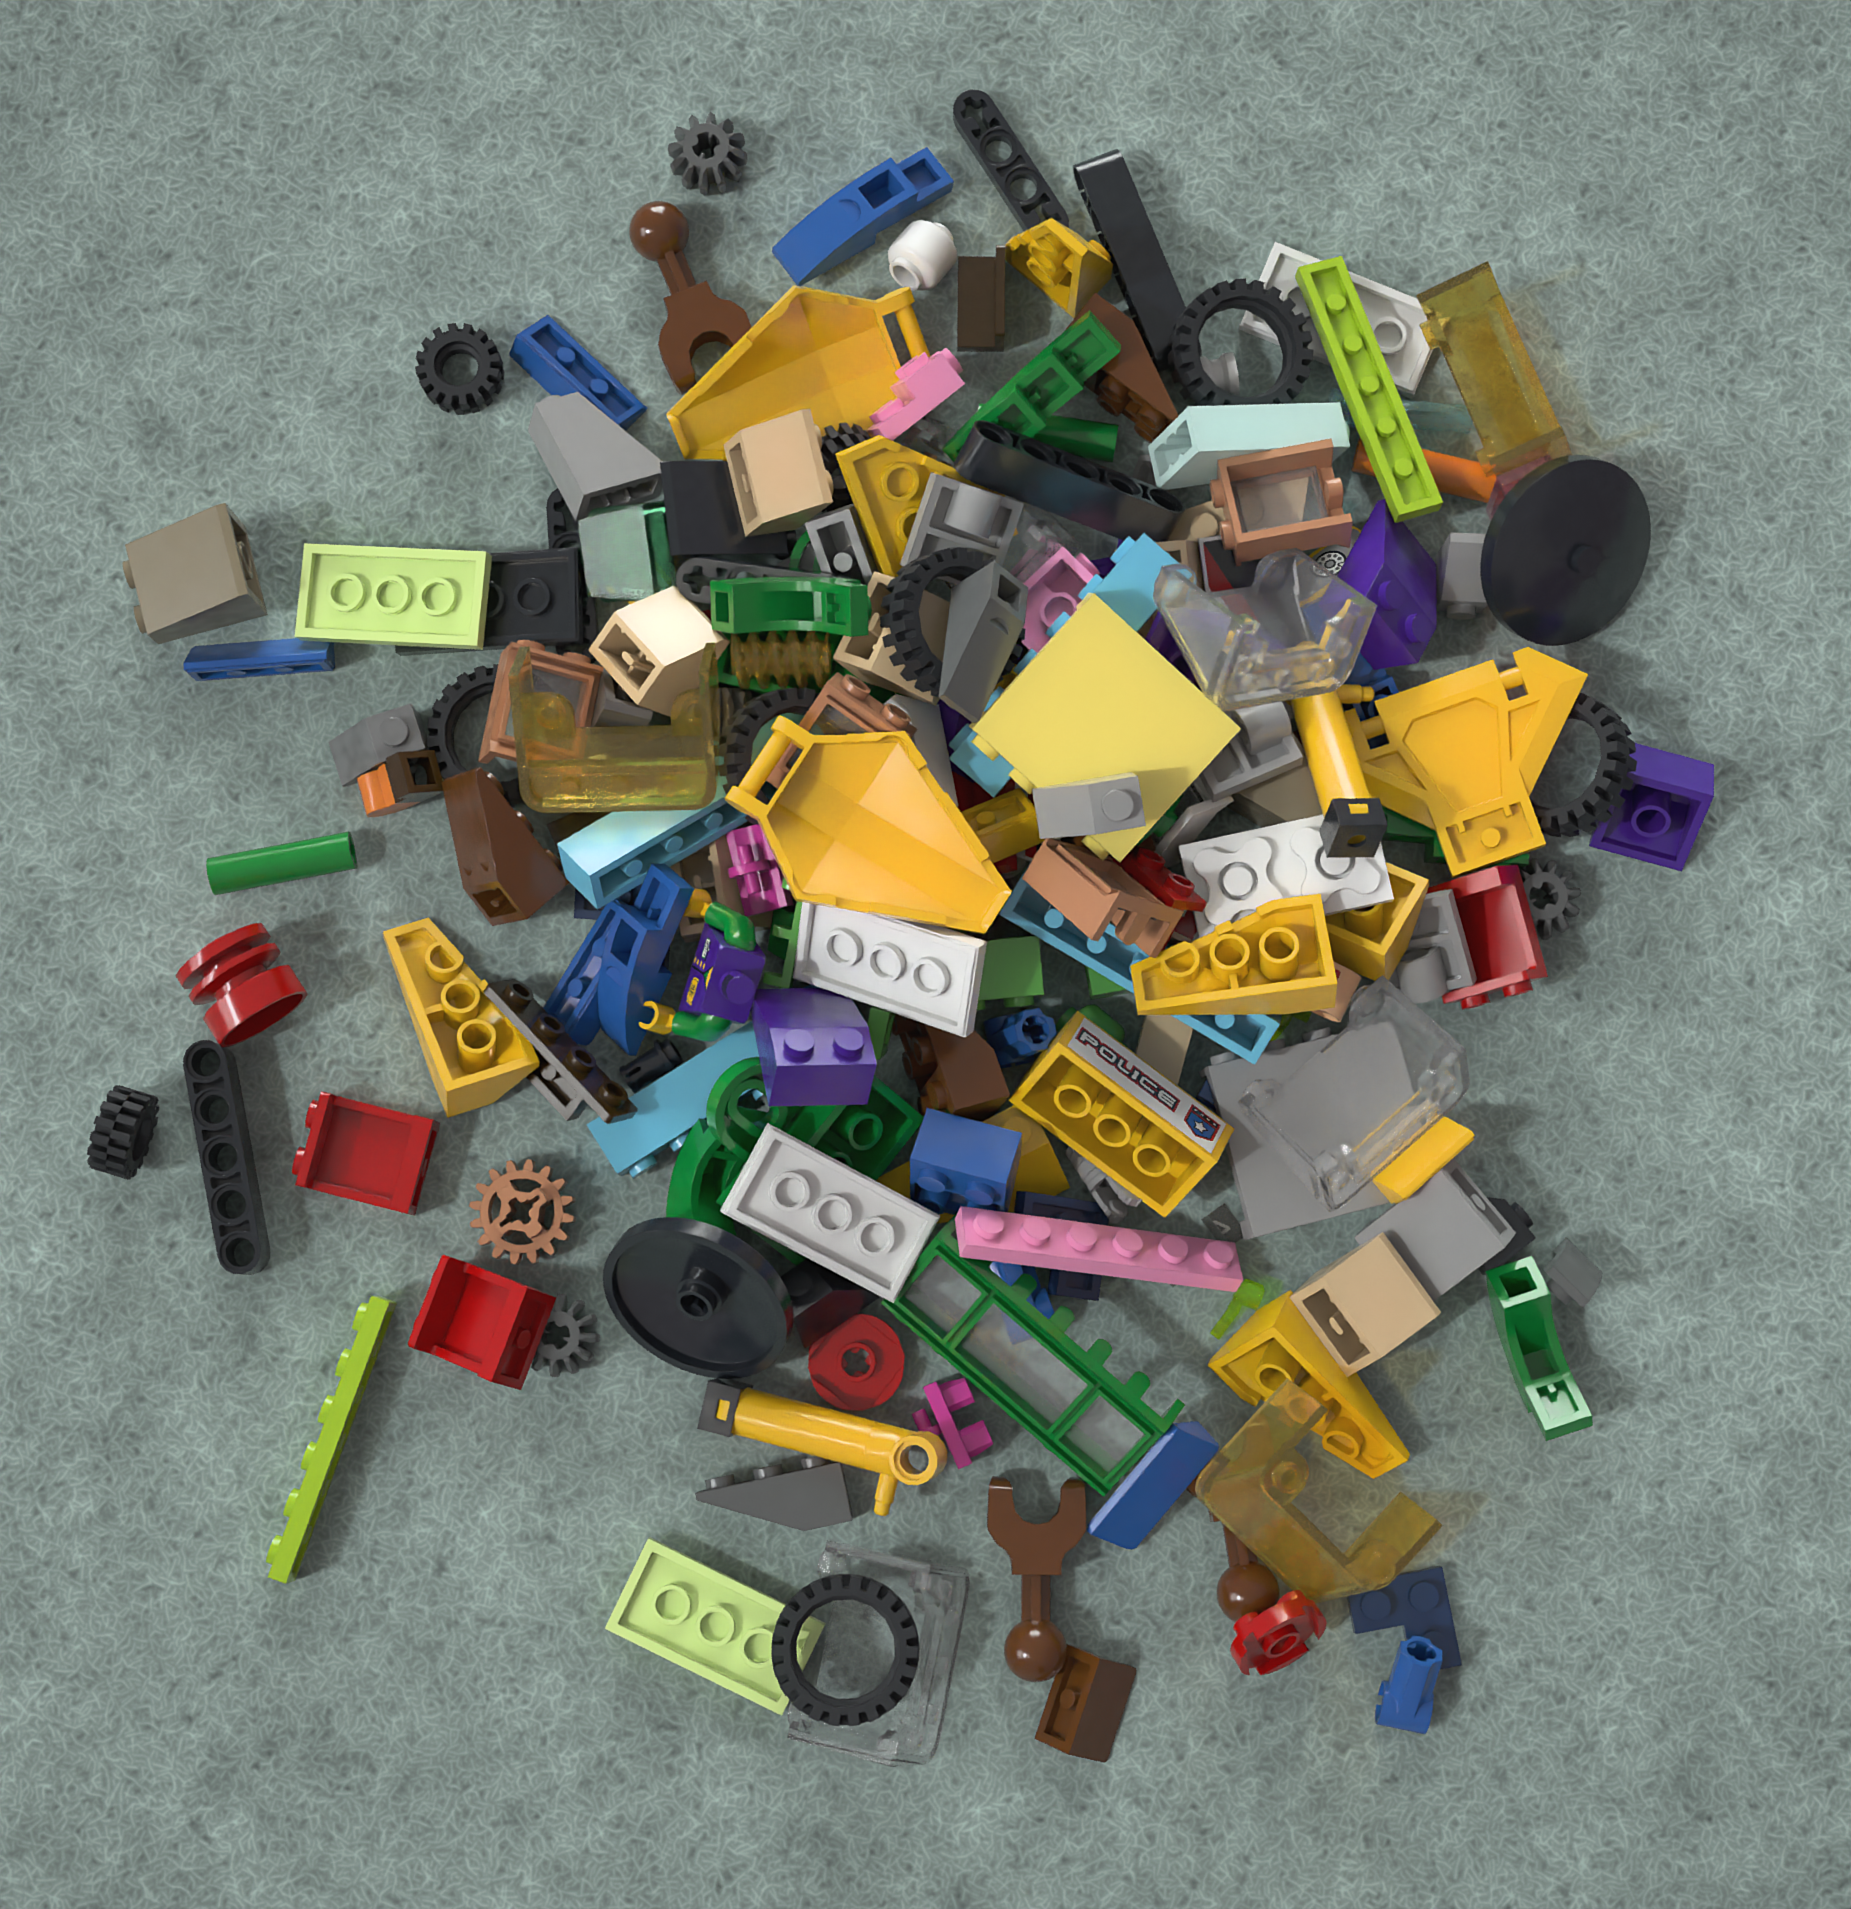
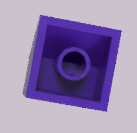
[1589,743,1714,872]

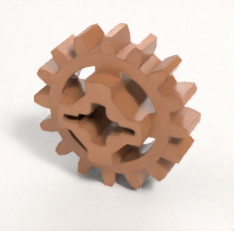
[469,1159,576,1265]

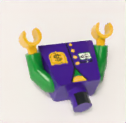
[639,888,765,1042]

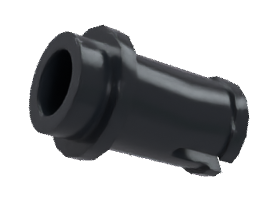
[619,1038,684,1094]

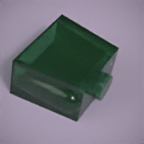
[578,500,677,603]

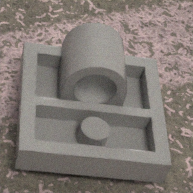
[900,472,1024,584]
[1199,676,1303,802]
[1375,889,1477,1004]

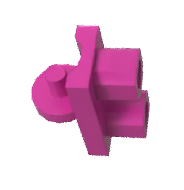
[726,824,793,917]
[911,1378,993,1469]

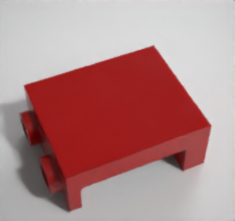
[1426,865,1548,1010]
[292,1091,440,1216]
[408,1255,557,1390]

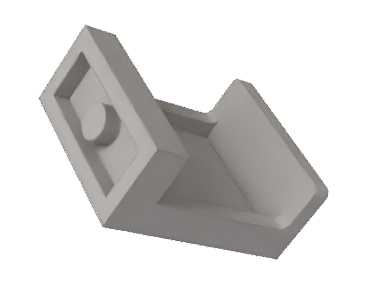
[1354,1158,1516,1301]

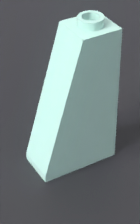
[1148,402,1350,490]

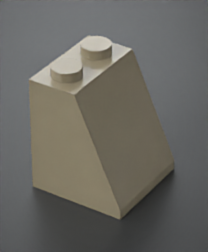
[122,503,268,644]
[1226,732,1323,828]

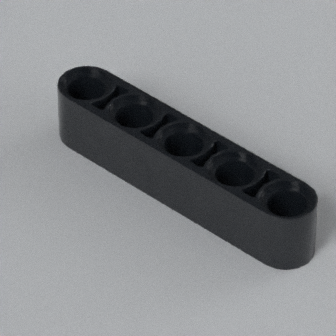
[1073,149,1202,373]
[954,420,1185,542]
[183,1040,270,1275]

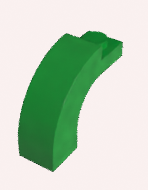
[710,577,872,637]
[666,1106,768,1237]
[1486,1256,1593,1441]

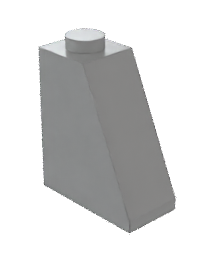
[528,392,663,521]

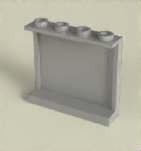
[1199,1016,1423,1240]

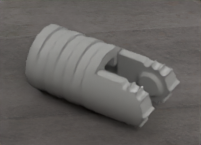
[1065,1146,1142,1225]

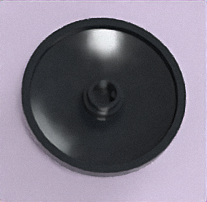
[1480,455,1651,646]
[603,1217,794,1379]

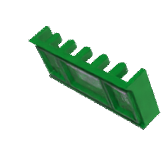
[881,1212,1185,1497]

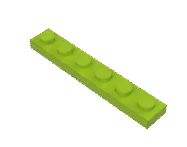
[1295,256,1443,523]
[266,1295,397,1584]

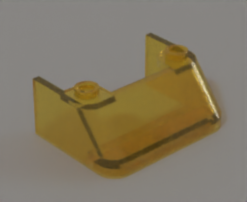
[1416,261,1573,482]
[508,642,720,813]
[1195,1378,1443,1604]

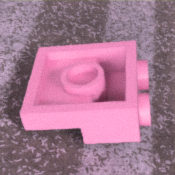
[866,348,965,441]
[1019,546,1100,653]

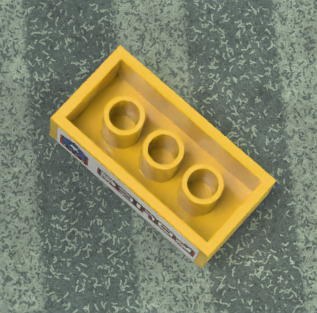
[1008,1010,1235,1218]

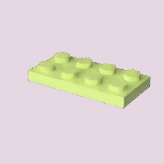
[295,543,492,650]
[605,1537,826,1716]

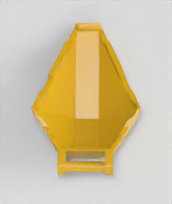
[666,285,931,461]
[724,715,1012,934]

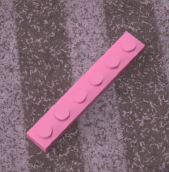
[955,1206,1243,1292]

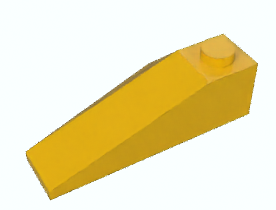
[1005,218,1113,318]

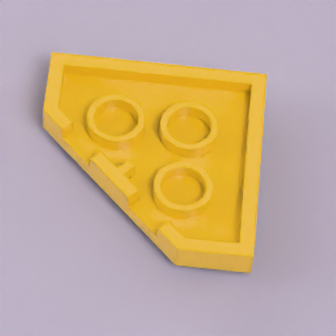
[835,435,1018,578]

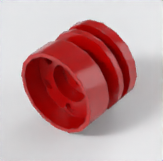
[176,923,308,1048]

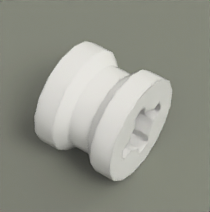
[1200,352,1240,396]

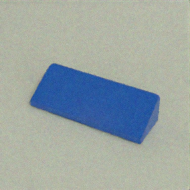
[509,315,647,431]
[183,638,335,681]
[543,898,628,1046]
[1086,1421,1219,1550]

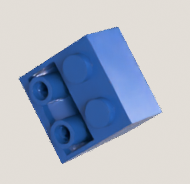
[910,1108,1022,1215]

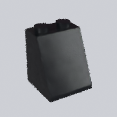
[660,461,797,577]

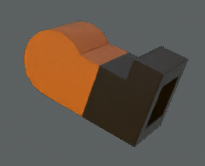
[357,750,443,817]

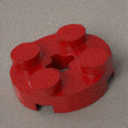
[808,1314,905,1411]
[1230,1590,1327,1675]

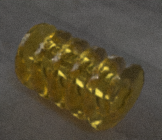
[731,630,832,689]

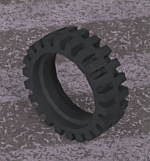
[1168,278,1314,406]
[880,547,1026,697]
[427,664,571,808]
[718,688,859,825]
[1529,693,1637,837]
[771,1574,920,1727]

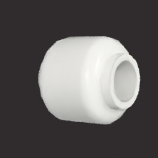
[888,220,957,291]

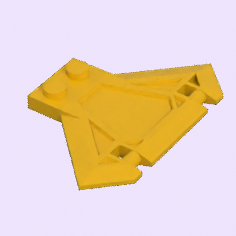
[1344,647,1588,878]

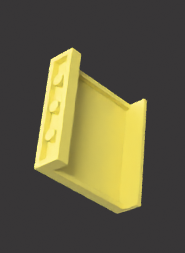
[969,593,1241,862]

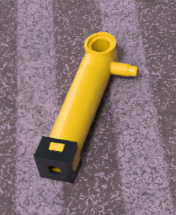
[1279,642,1388,858]
[697,1378,948,1516]

